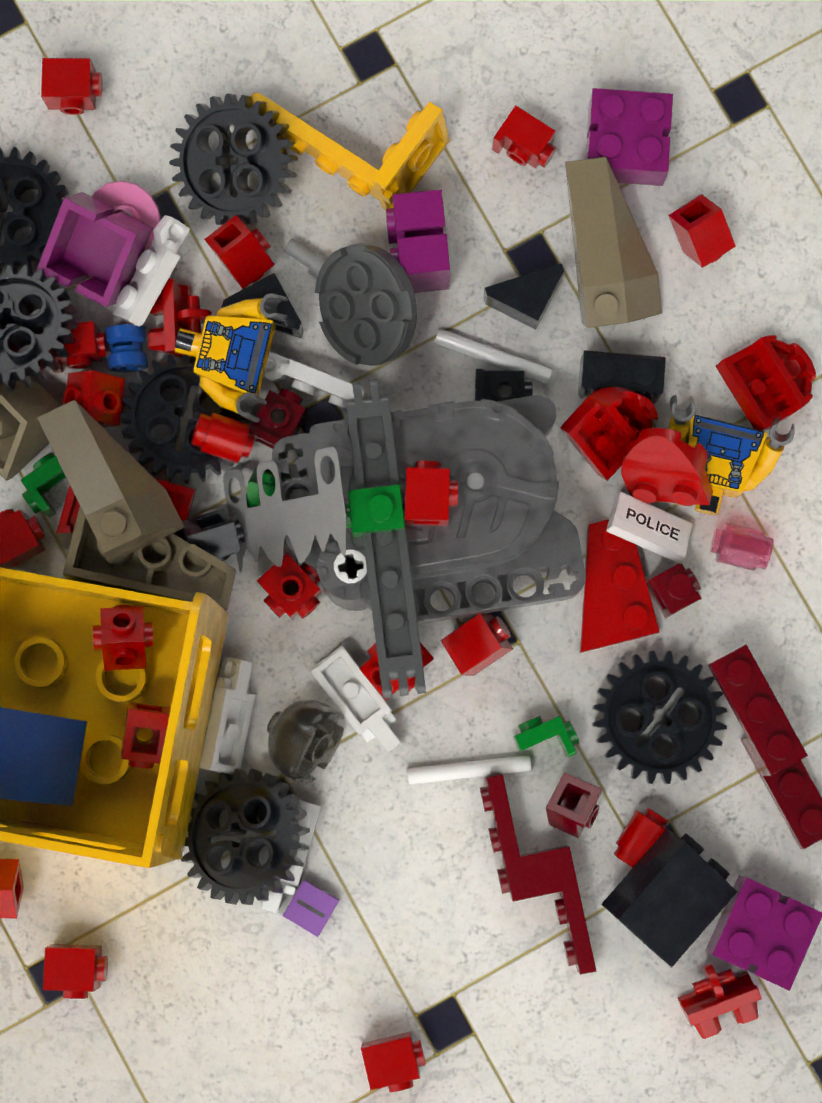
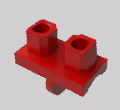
[148,278,212,358]
[677,963,762,1039]

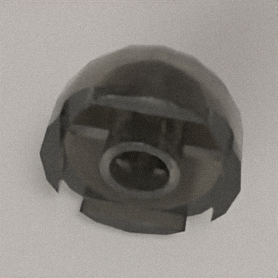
[267,700,345,786]

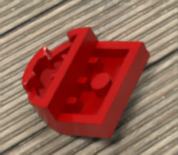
[715,335,816,431]
[560,387,658,481]
[621,428,713,506]

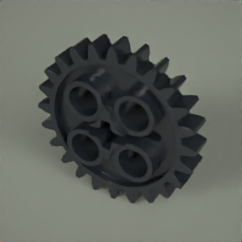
[169,94,298,225]
[0,147,69,274]
[0,265,78,392]
[120,354,252,484]
[592,650,727,784]
[181,768,310,905]

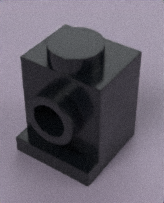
[475,369,533,402]
[179,508,245,561]

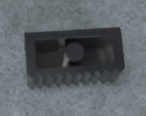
[578,350,666,404]

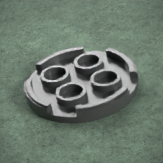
[315,243,417,366]

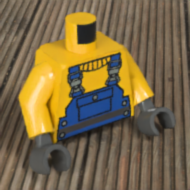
[175,293,288,422]
[669,395,795,516]

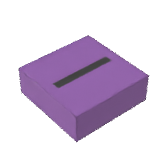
[283,879,340,937]

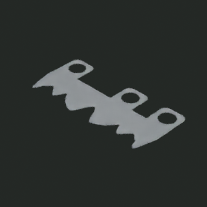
[223,447,346,573]

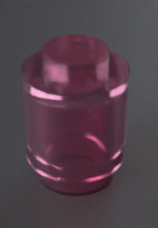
[710,522,774,571]

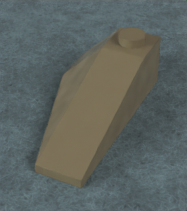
[565,157,662,328]
[0,378,61,481]
[37,400,185,564]
[63,506,236,611]

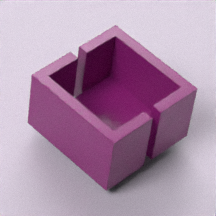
[585,88,673,186]
[386,189,450,293]
[36,192,153,307]
[705,875,822,991]

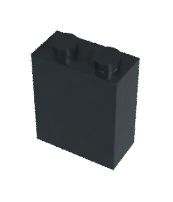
[601,829,738,968]

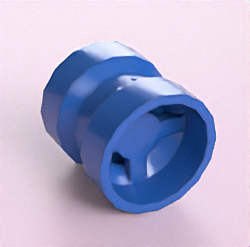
[105,324,148,373]

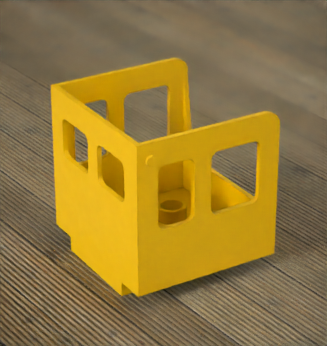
[0,567,229,868]

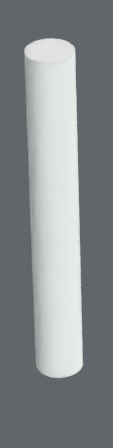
[434,328,553,384]
[407,755,531,785]

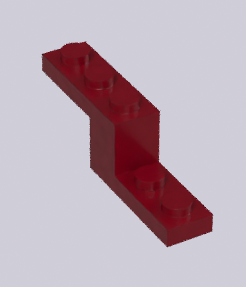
[708,644,822,849]
[480,774,596,975]

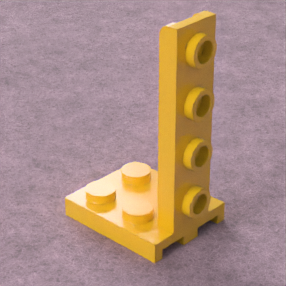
[251,93,450,210]

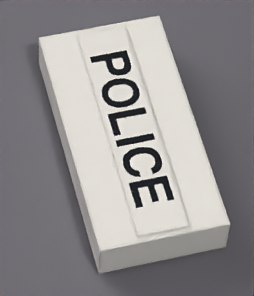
[606,492,693,563]

